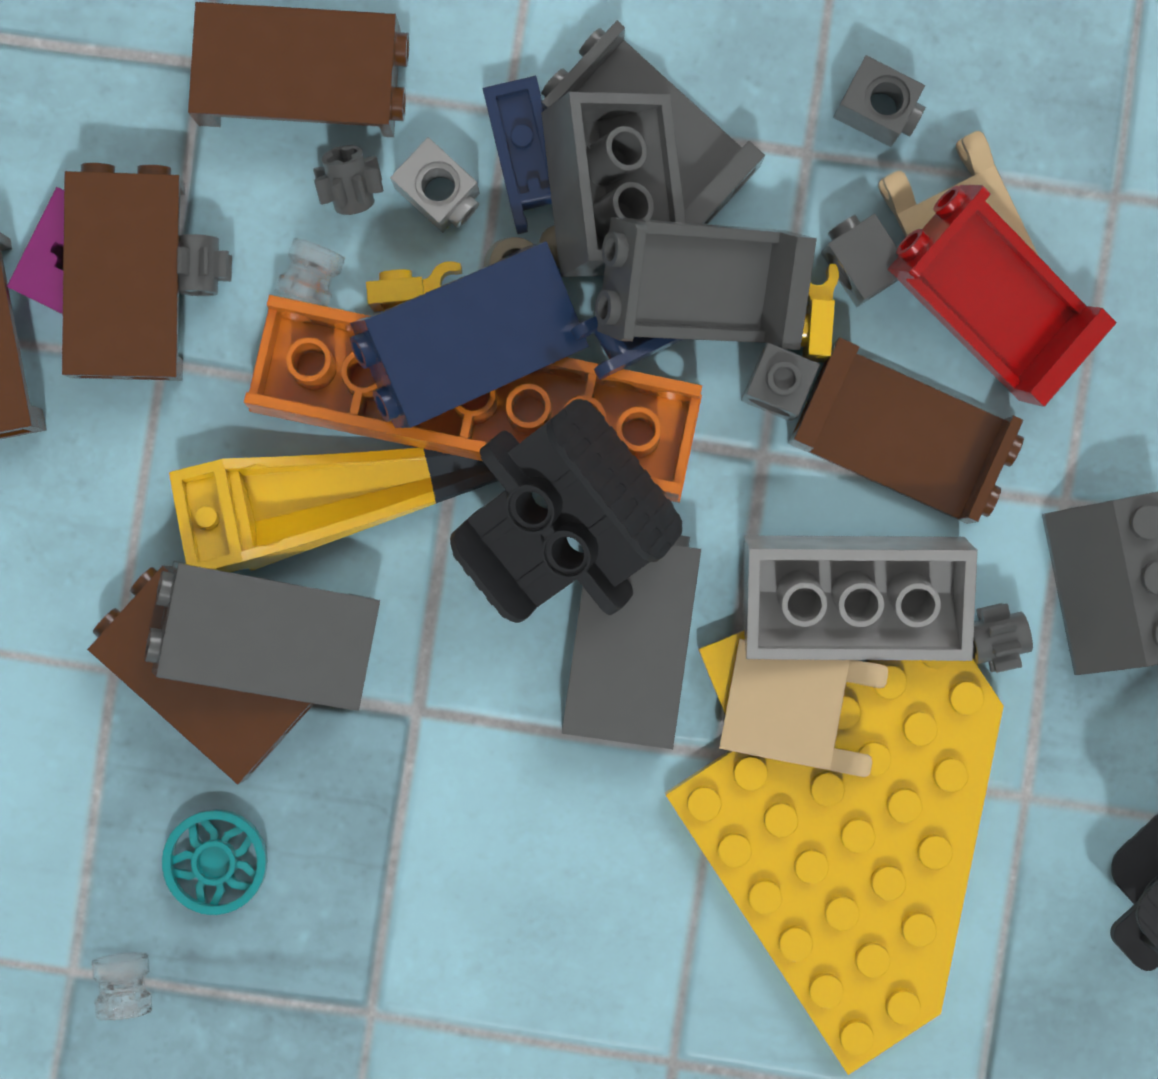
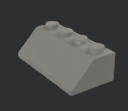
[742,535,978,661]

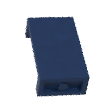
[350,241,589,428]

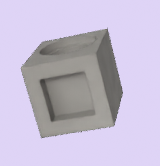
[390,137,480,233]

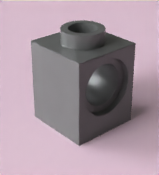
[833,55,926,147]
[821,214,899,308]
[741,343,820,422]

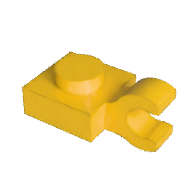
[366,261,462,312]
[801,264,839,363]

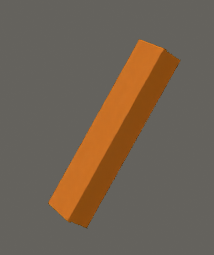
[244,295,703,503]

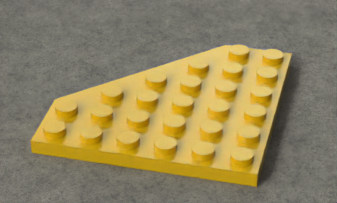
[665,658,1004,1075]

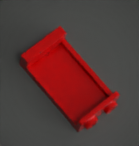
[888,185,1117,407]

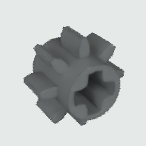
[313,145,384,215]
[177,234,232,296]
[972,603,1033,673]

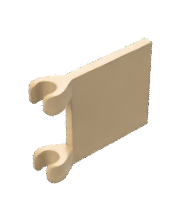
[878,131,1038,255]
[719,639,888,777]

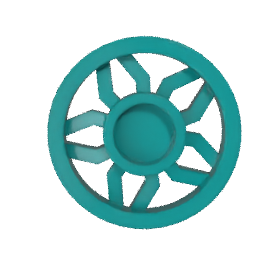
[162,809,268,915]

